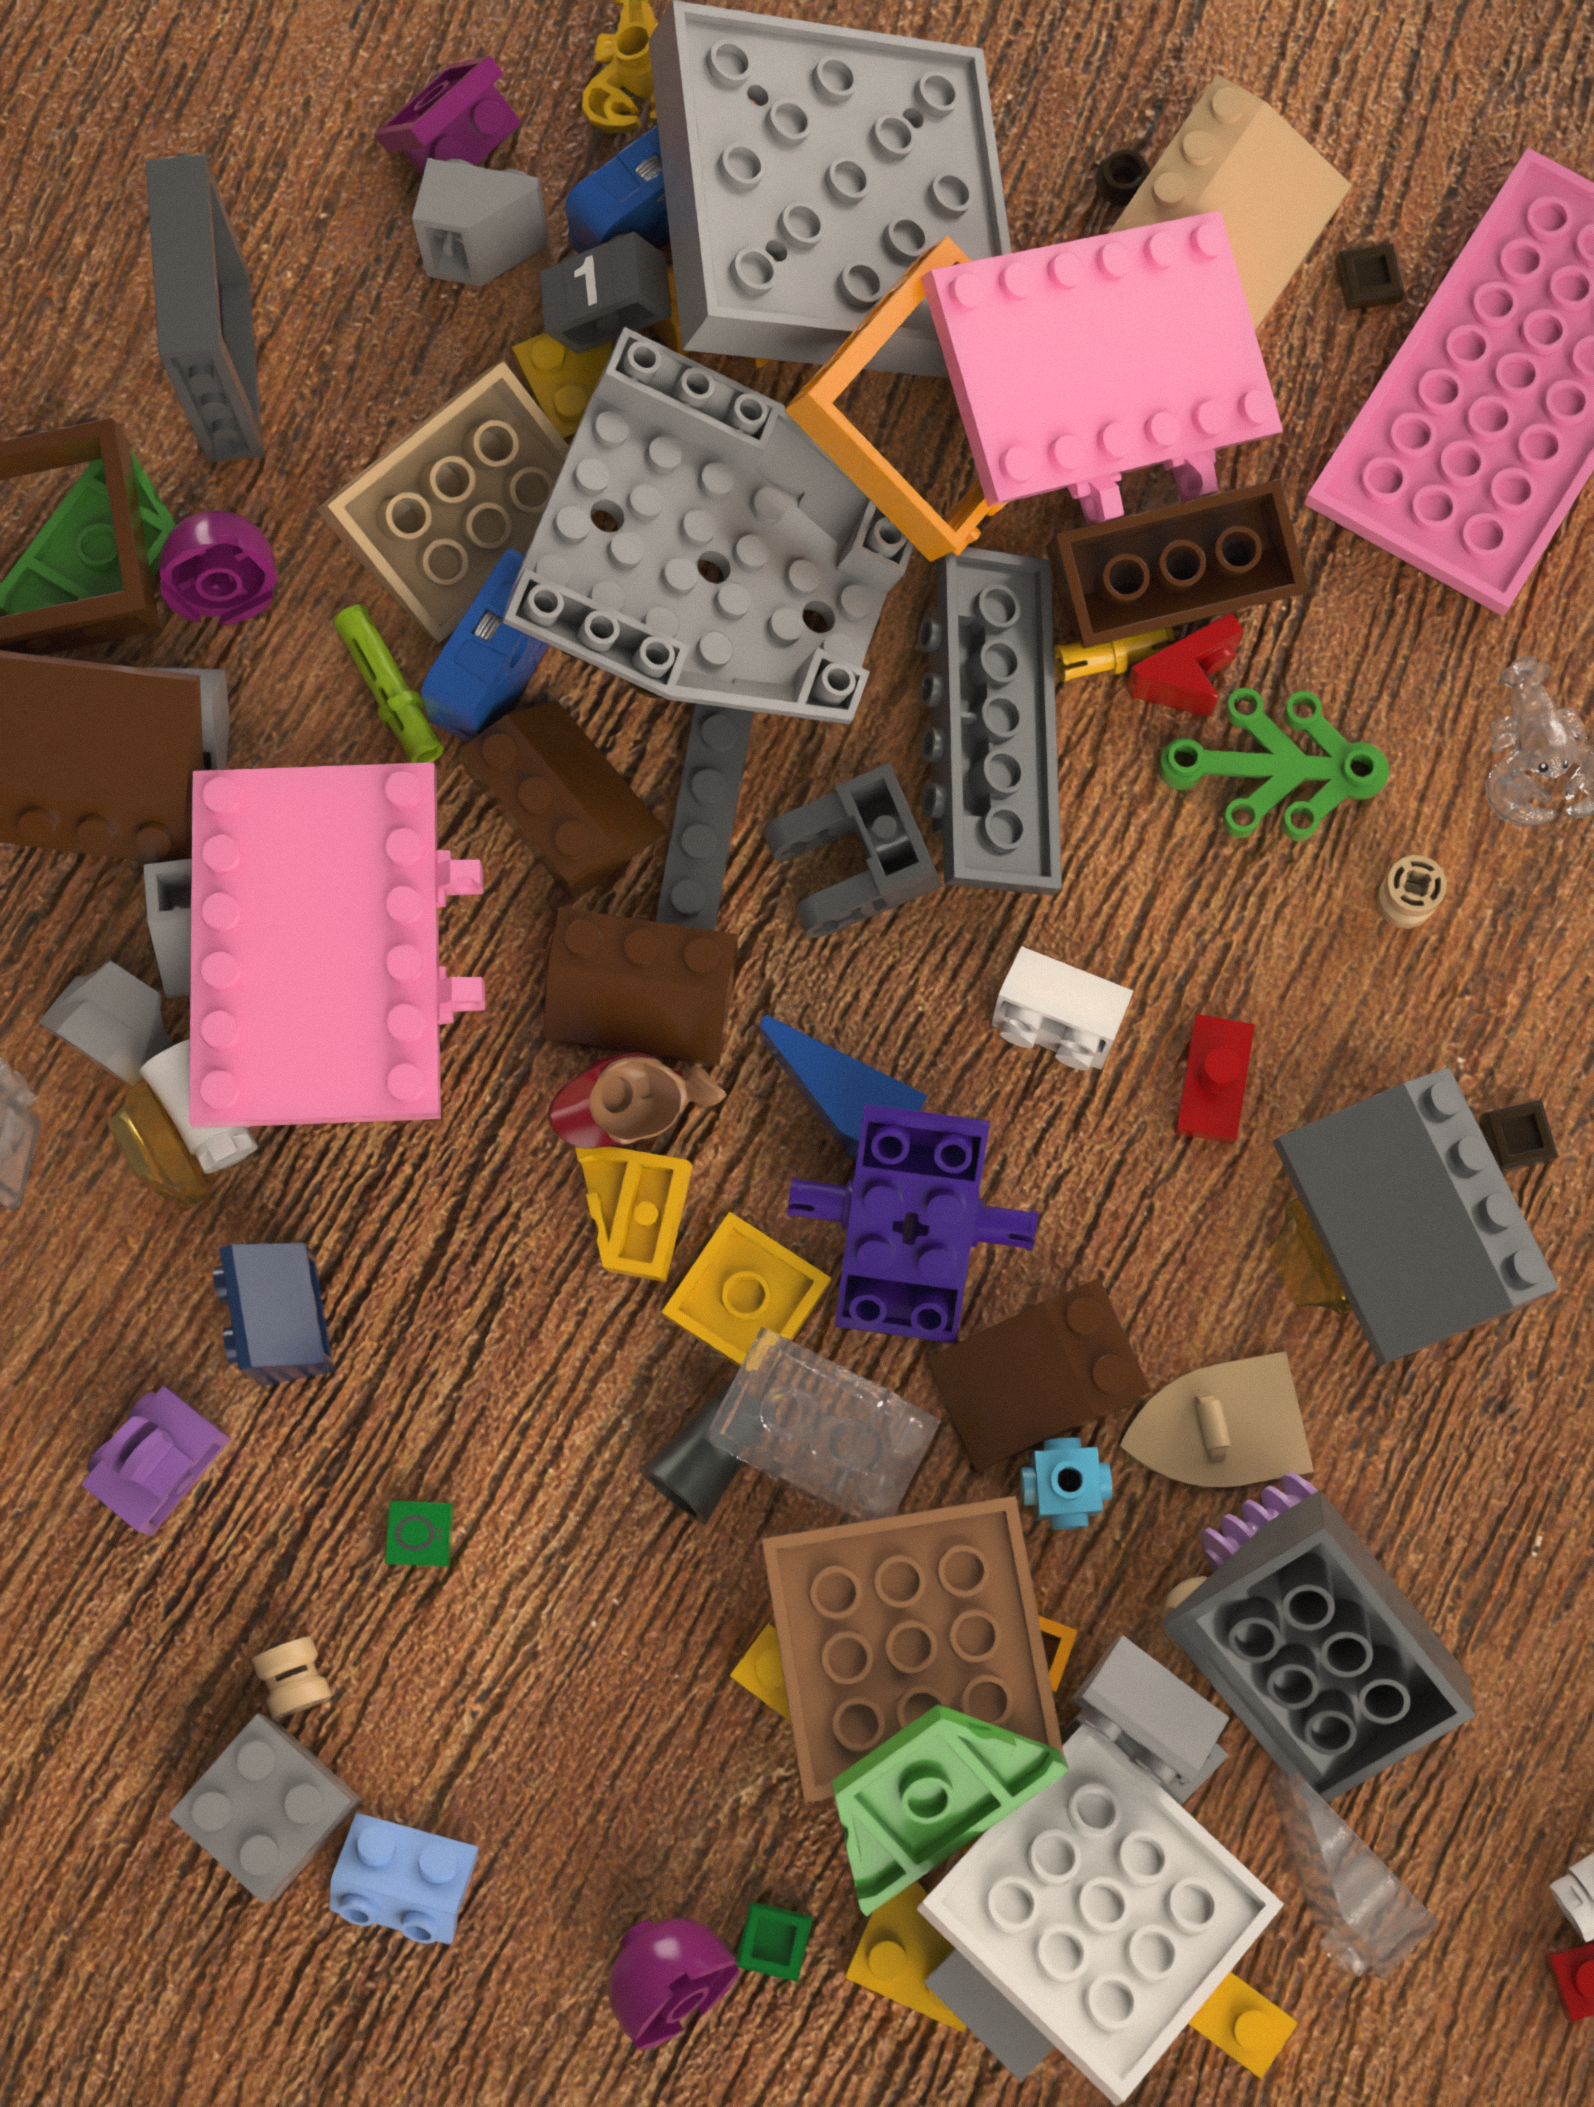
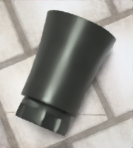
[639,1381,774,1524]

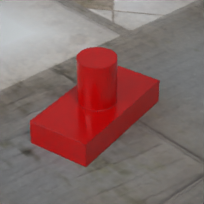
[1175,1014,1255,1144]

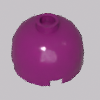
[159,511,277,625]
[608,1918,740,2050]

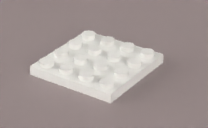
[916,1725,1284,2106]

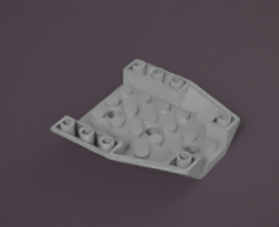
[502,327,914,724]

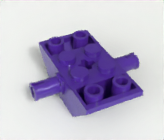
[787,1104,1038,1343]

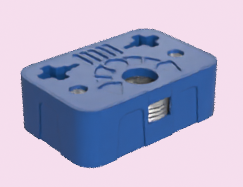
[565,125,670,254]
[421,548,549,743]

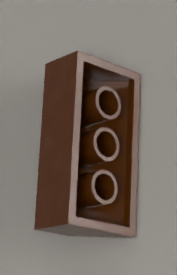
[1046,478,1309,649]

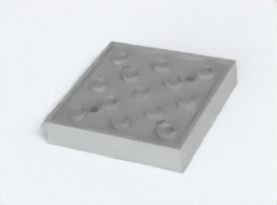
[648,0,1012,378]

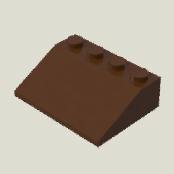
[0,651,204,863]

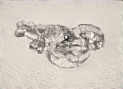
[1484,656,1594,826]

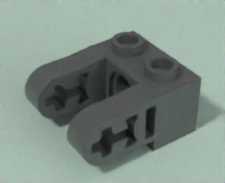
[763,763,943,938]

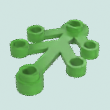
[1158,688,1389,841]

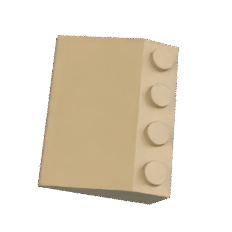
[1109,74,1352,333]
[316,361,597,644]

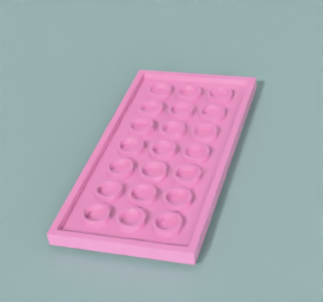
[1304,148,1594,617]

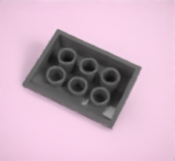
[1272,1067,1559,1366]
[1164,1490,1476,1810]

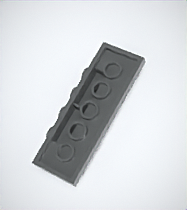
[918,547,1062,896]

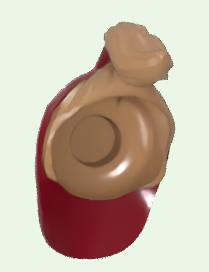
[548,1052,726,1149]

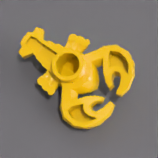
[582,0,658,134]

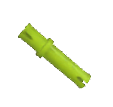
[333,605,444,763]

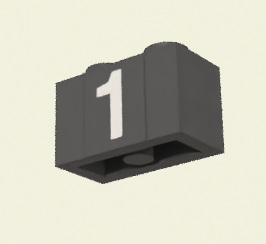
[539,232,672,354]

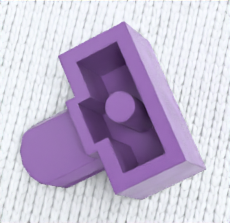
[81,1386,232,1536]

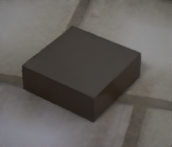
[1335,243,1405,311]
[1479,1100,1558,1173]

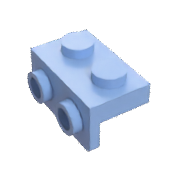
[330,1813,478,1944]

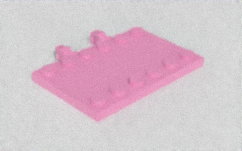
[921,210,1283,526]
[189,762,485,1128]

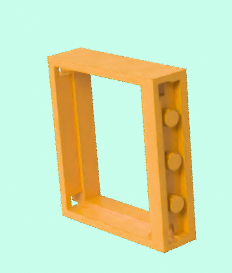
[784,235,1008,562]

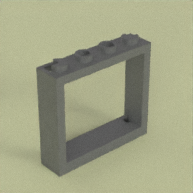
[145,153,264,463]

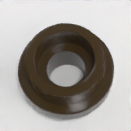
[1095,149,1151,206]

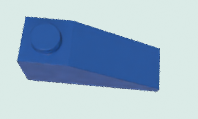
[760,1014,927,1163]

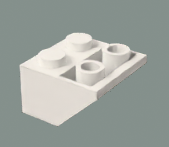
[991,946,1133,1071]

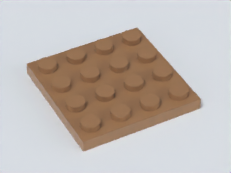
[762,1496,1064,1802]

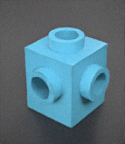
[1020,1438,1112,1530]

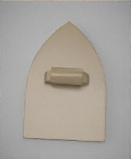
[1119,1351,1314,1488]

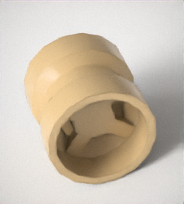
[1376,855,1447,929]
[251,1636,333,1720]

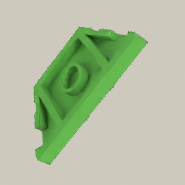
[0,449,176,617]
[832,1704,1070,1916]

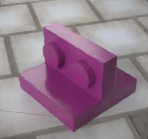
[373,55,522,177]

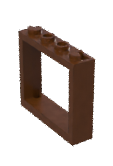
[0,417,160,656]

